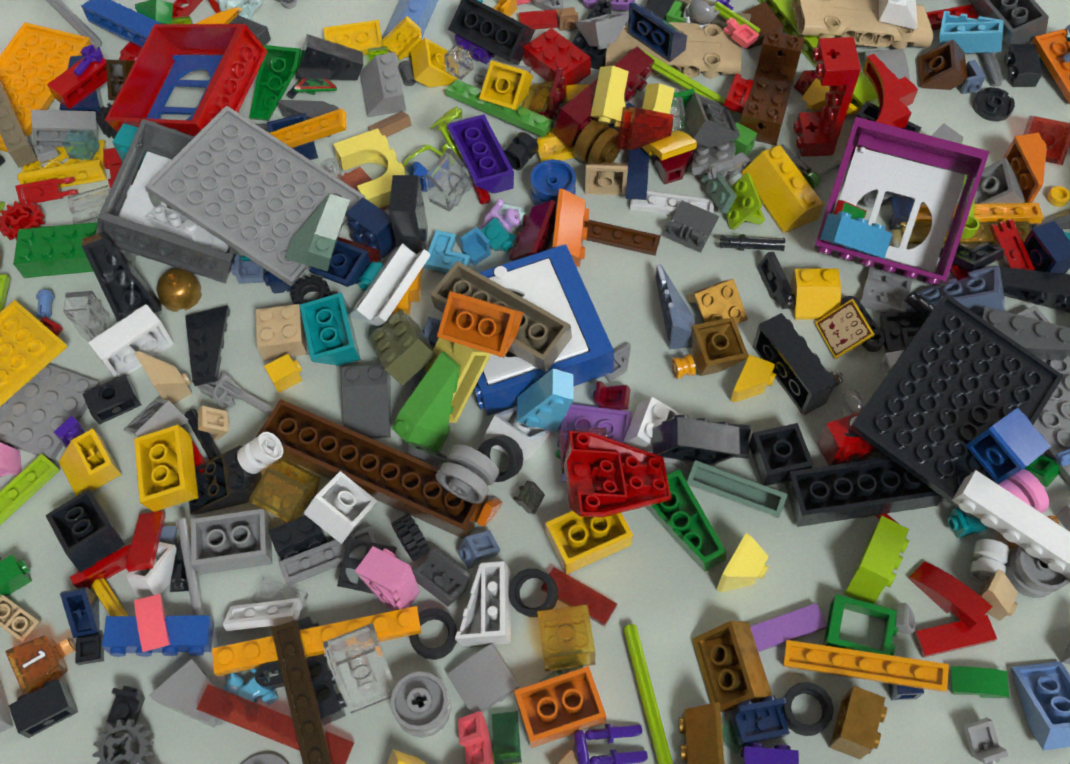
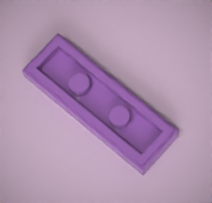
[750,603,827,652]

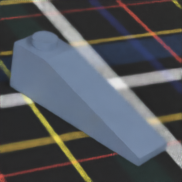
[655,264,696,350]
[906,266,1005,315]

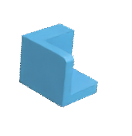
[460,227,491,266]

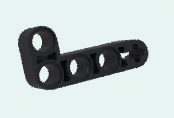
[572,0,612,70]

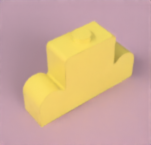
[424,338,491,423]

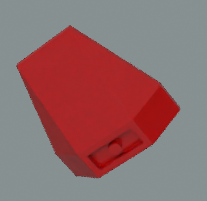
[564,431,671,518]

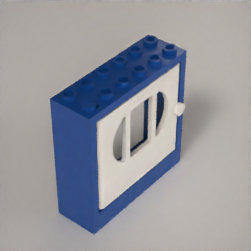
[473,244,614,416]

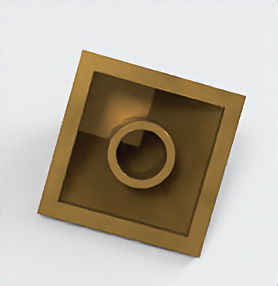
[691,317,749,376]

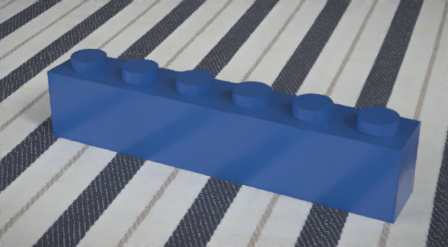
[81,0,161,47]

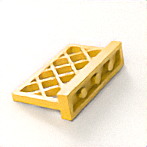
[17,140,107,188]

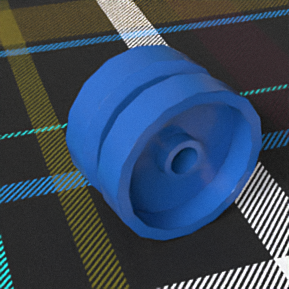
[530,159,576,211]

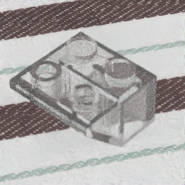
[63,291,110,342]

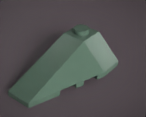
[285,194,350,271]

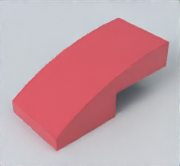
[134,593,170,652]
[458,711,494,764]

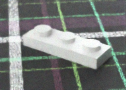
[223,598,303,631]

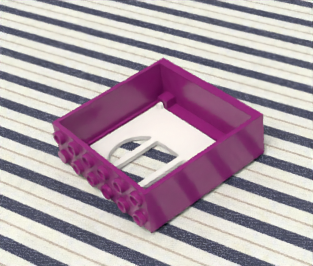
[814,117,990,285]

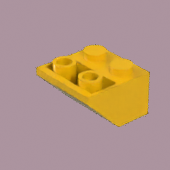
[59,429,121,496]

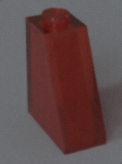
[617,107,674,150]

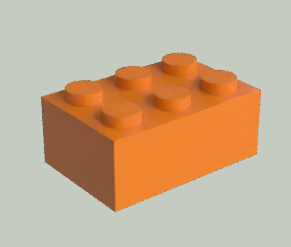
[514,666,607,748]

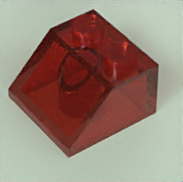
[1023,115,1070,165]

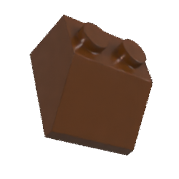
[917,39,967,90]

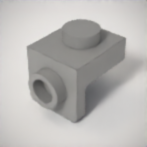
[963,718,1008,764]

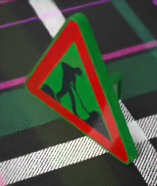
[294,79,337,95]

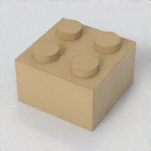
[256,304,307,360]

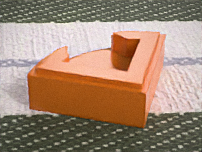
[477,498,503,527]

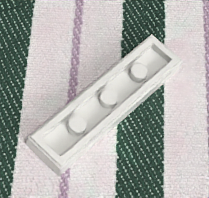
[630,191,714,215]

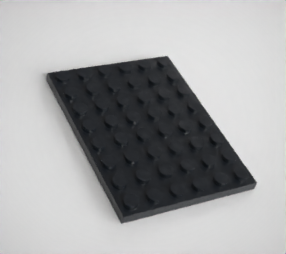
[849,293,1064,518]

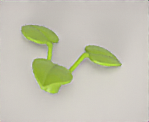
[403,107,463,168]

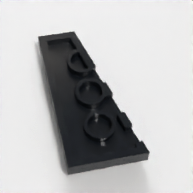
[185,305,230,386]

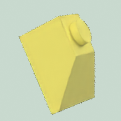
[716,533,769,592]

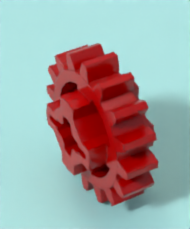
[0,200,45,241]

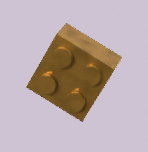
[829,686,887,759]

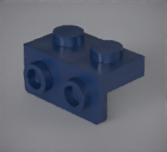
[729,696,790,745]

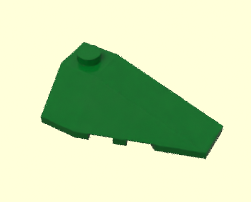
[249,45,302,121]

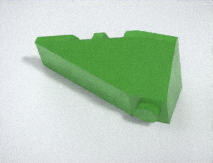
[392,352,460,452]

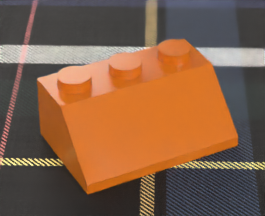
[552,189,590,267]
[437,291,524,358]

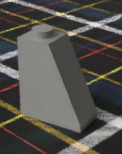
[149,659,235,727]

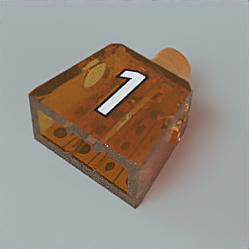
[5,635,76,694]

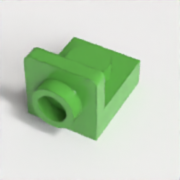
[666,0,685,23]

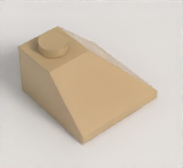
[585,162,628,196]
[134,351,192,404]

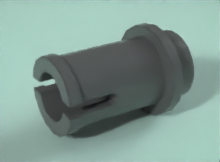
[398,60,417,86]

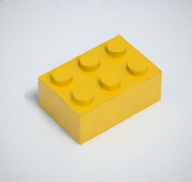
[134,425,198,512]
[545,511,633,575]

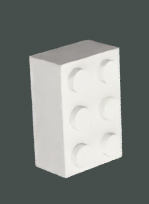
[88,304,174,378]

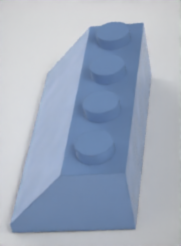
[382,0,438,39]

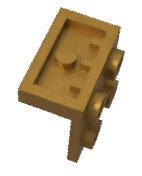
[686,279,748,324]

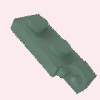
[698,173,737,213]

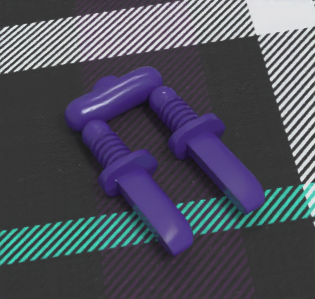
[573,723,648,764]

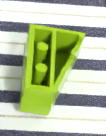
[844,516,910,604]

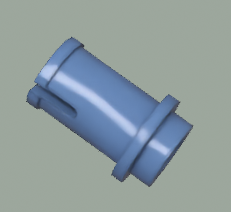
[36,289,54,318]

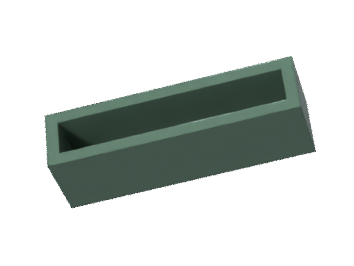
[687,460,788,518]

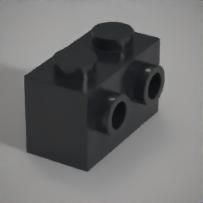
[268,515,327,560]

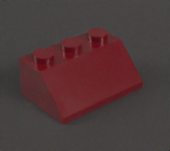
[510,200,556,261]

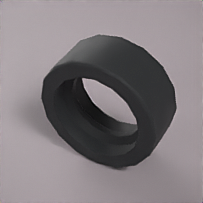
[477,435,524,482]
[509,568,558,618]
[409,608,457,660]
[781,682,834,736]

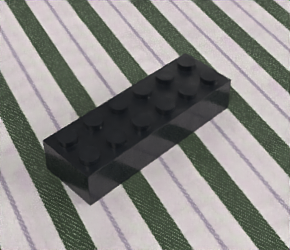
[785,457,943,527]

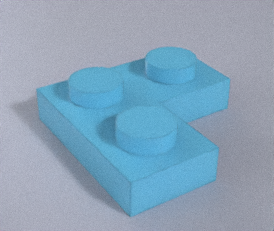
[424,230,471,273]

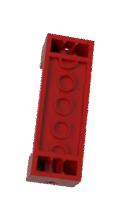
[793,37,861,157]

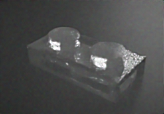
[252,577,309,615]

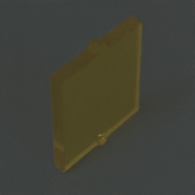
[522,81,554,112]

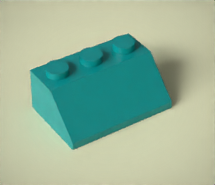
[299,292,361,366]

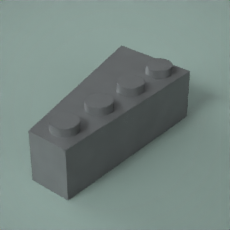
[978,307,1070,360]

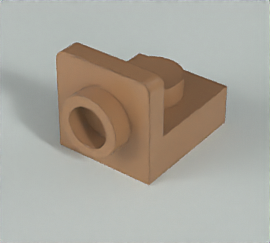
[556,7,578,31]

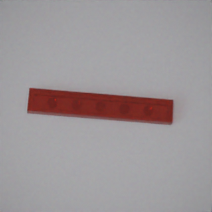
[196,684,355,764]

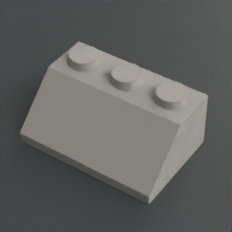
[360,52,406,117]

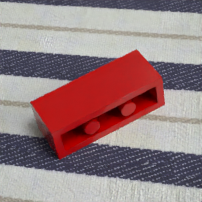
[47,58,107,109]

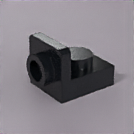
[106,686,145,727]

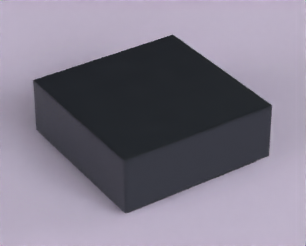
[75,634,104,665]

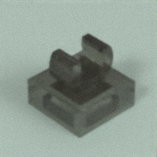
[513,481,545,515]

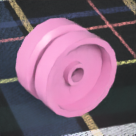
[998,469,1049,513]

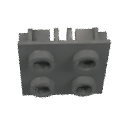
[663,200,719,253]

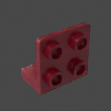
[532,68,565,120]

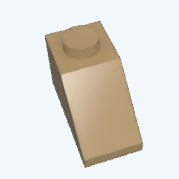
[977,569,1018,621]

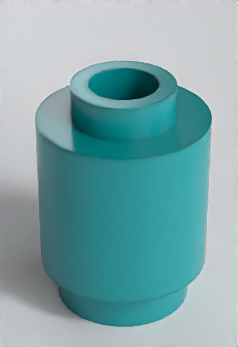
[358,262,384,291]

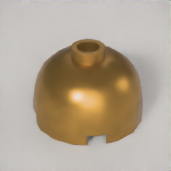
[156,268,202,312]

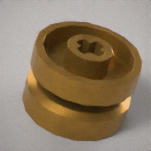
[574,119,624,164]

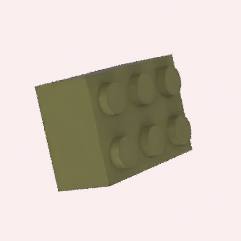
[369,309,436,386]

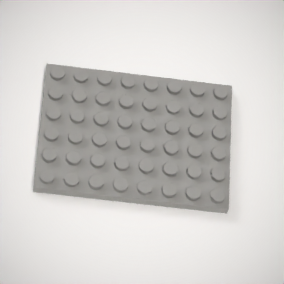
[145,105,365,286]

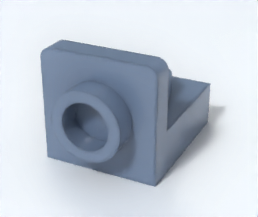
[458,530,500,569]

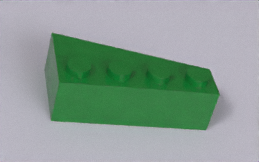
[646,469,726,571]

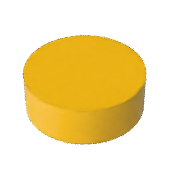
[1047,186,1070,207]

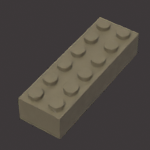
[430,261,572,373]

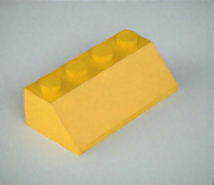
[741,145,824,233]

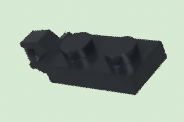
[757,252,796,309]

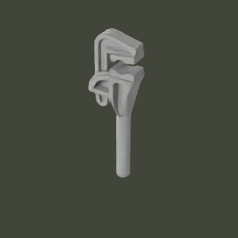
[197,370,274,415]

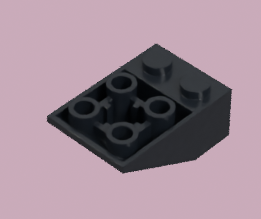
[189,445,265,515]

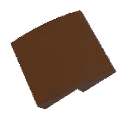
[743,2,784,49]

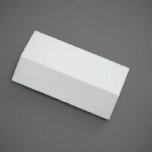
[349,244,431,326]

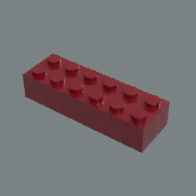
[553,46,655,148]

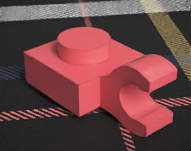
[723,18,759,49]

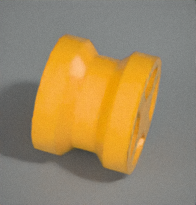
[671,353,696,379]

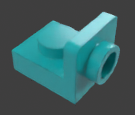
[947,508,987,538]

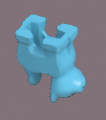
[223,668,279,718]

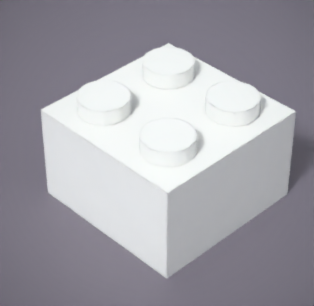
[304,471,377,544]

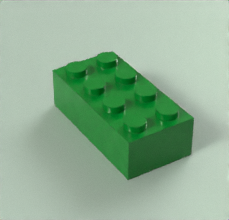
[13,222,98,278]

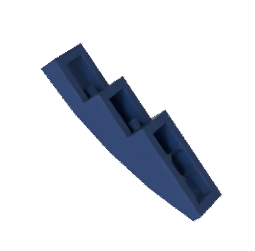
[626,137,649,200]

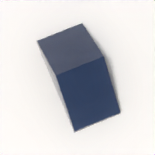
[60,587,100,638]

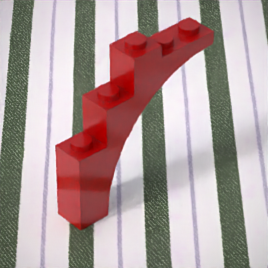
[850,53,918,161]

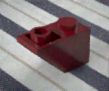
[655,150,694,185]

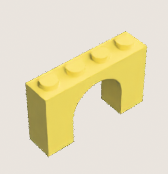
[591,66,675,139]
[333,128,405,209]

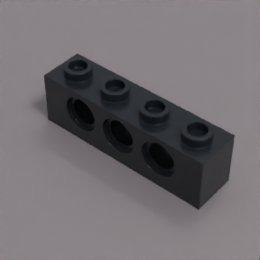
[298,616,347,725]

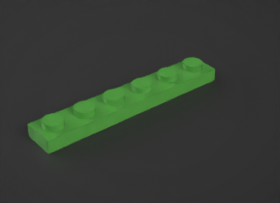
[446,79,554,137]

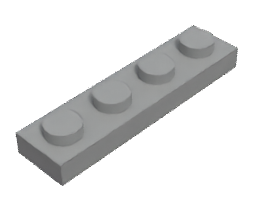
[279,526,377,586]

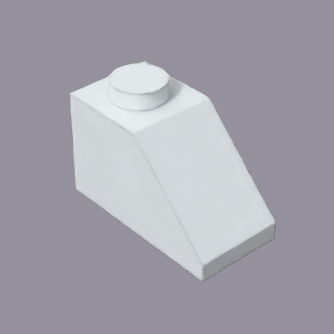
[126,542,177,598]

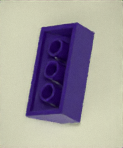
[447,114,514,194]

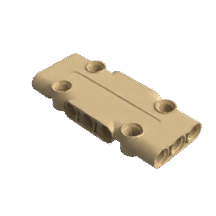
[792,0,933,49]
[605,22,742,79]

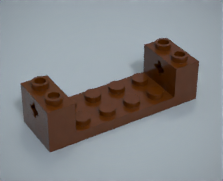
[740,30,805,146]

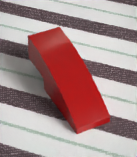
[908,561,993,629]

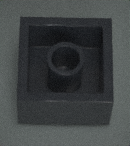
[749,423,814,486]

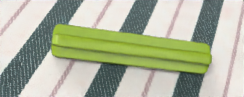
[714,2,760,34]

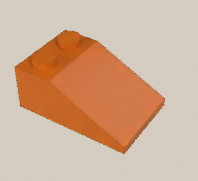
[1003,132,1047,203]

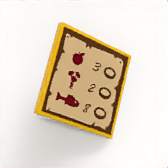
[815,299,875,359]

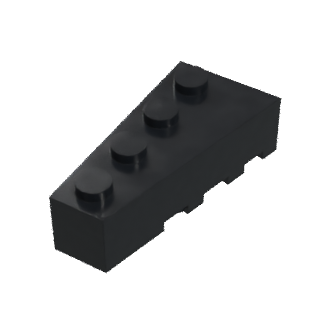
[82,231,162,322]

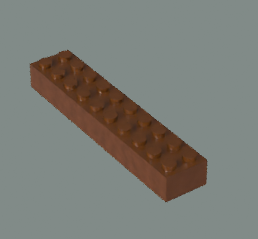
[256,399,488,539]

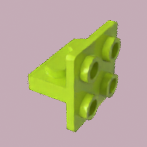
[725,173,765,230]

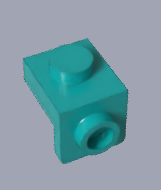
[480,217,517,252]

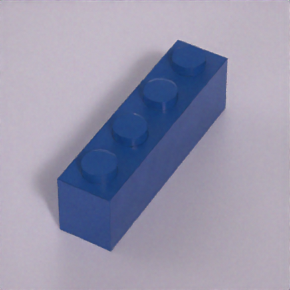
[102,615,214,657]

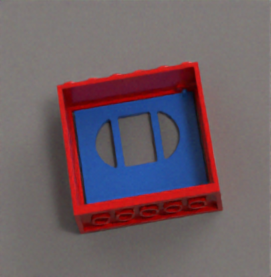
[105,24,267,136]

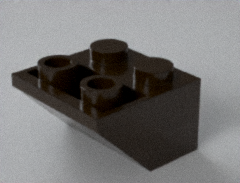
[106,59,135,100]

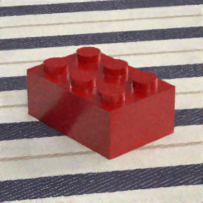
[523,28,591,91]

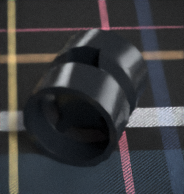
[503,132,539,171]

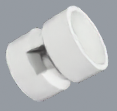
[237,432,283,474]
[970,539,1010,583]

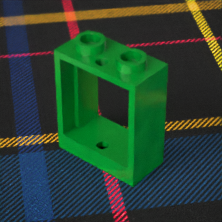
[823,594,899,656]

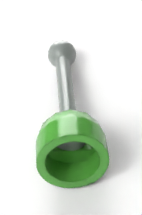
[804,160,841,189]

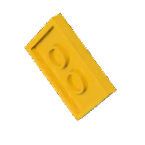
[323,20,384,55]

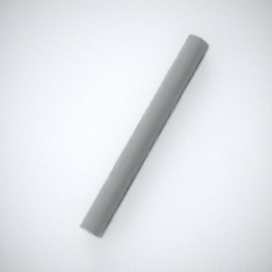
[176,519,204,615]

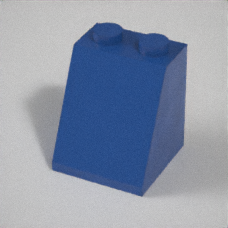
[965,408,1051,484]

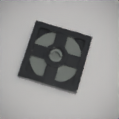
[337,537,397,594]

